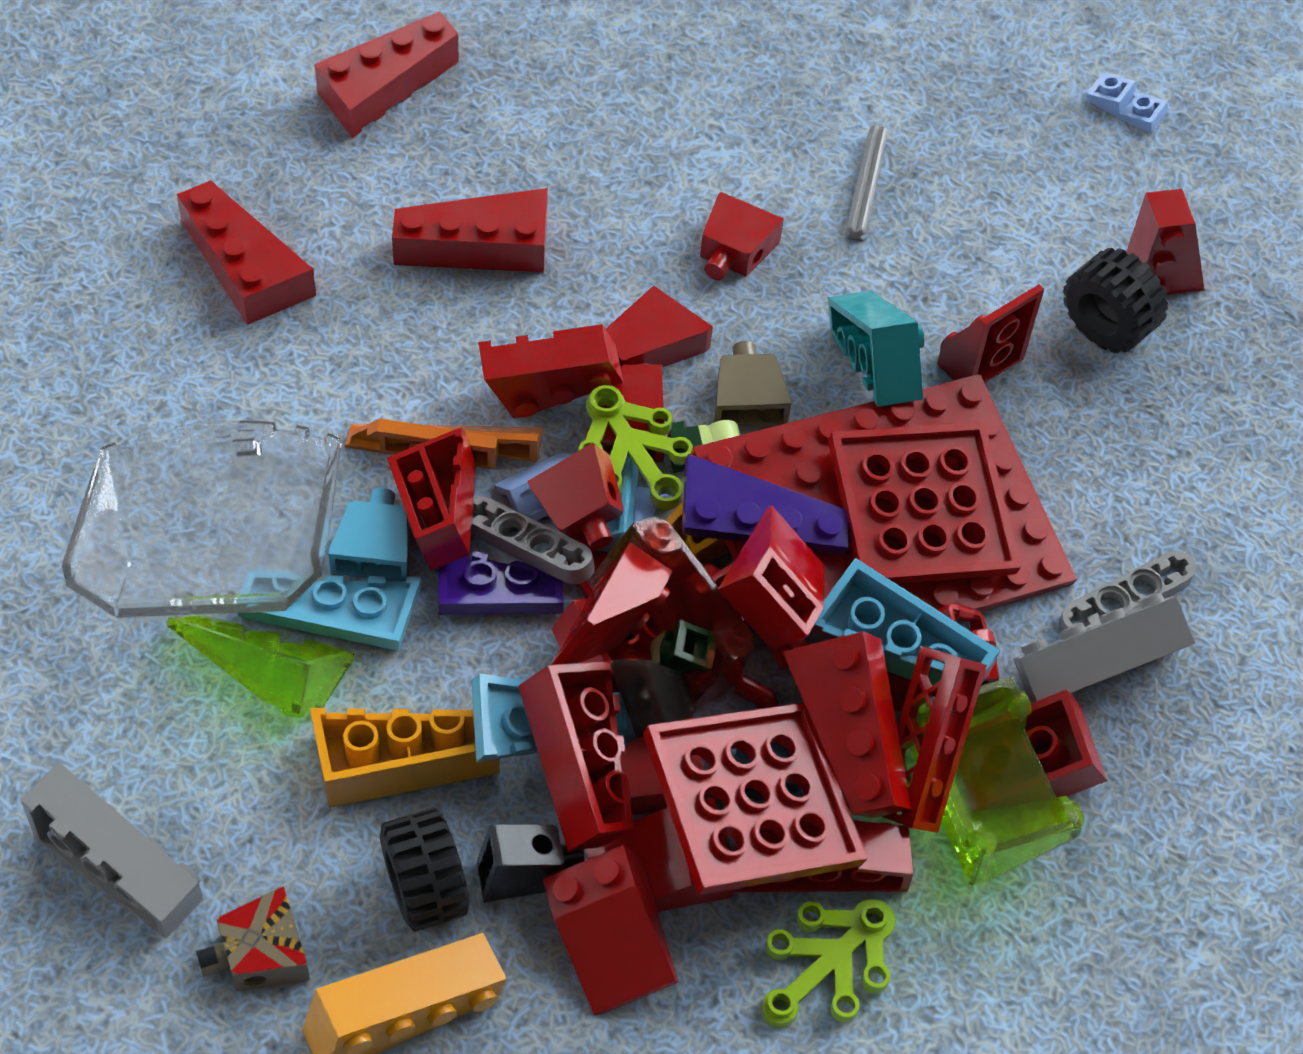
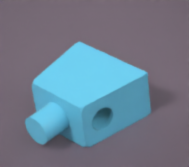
[328,487,409,581]

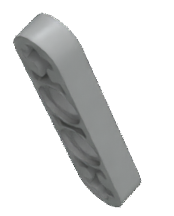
[471,496,595,584]
[1059,551,1196,631]

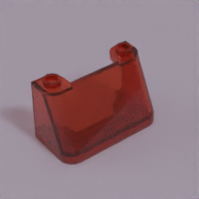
[587,517,755,712]

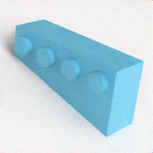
[804,558,1000,686]

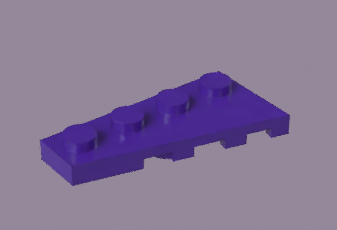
[682,454,848,554]

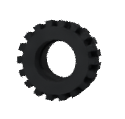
[1063,248,1168,353]
[380,807,469,932]

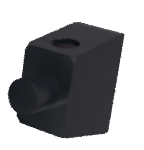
[476,824,585,903]

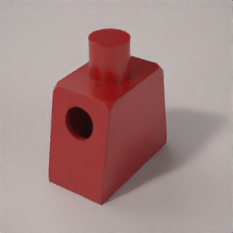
[700,191,784,281]
[527,443,624,550]

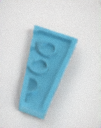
[236,575,421,651]
[471,674,635,762]

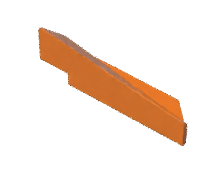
[345,418,544,470]

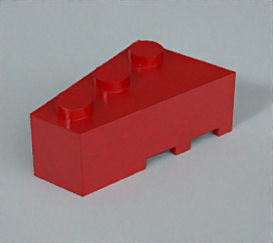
[478,324,623,419]

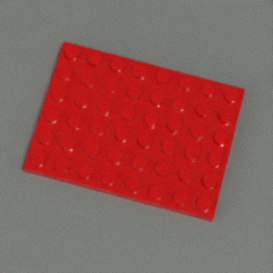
[690,374,1077,671]

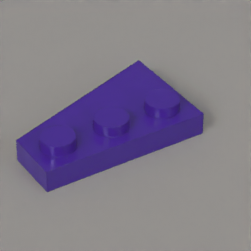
[438,551,564,615]

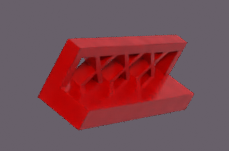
[880,646,987,833]

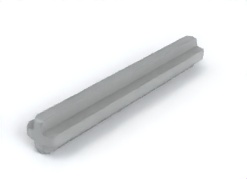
[845,125,888,241]

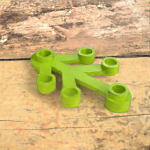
[578,385,693,511]
[761,899,896,1028]

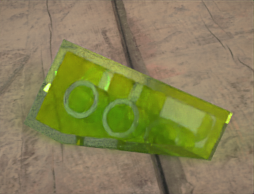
[167,613,355,717]

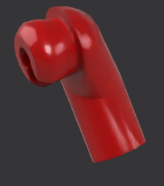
[734,675,779,709]

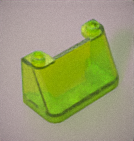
[909,676,1084,886]

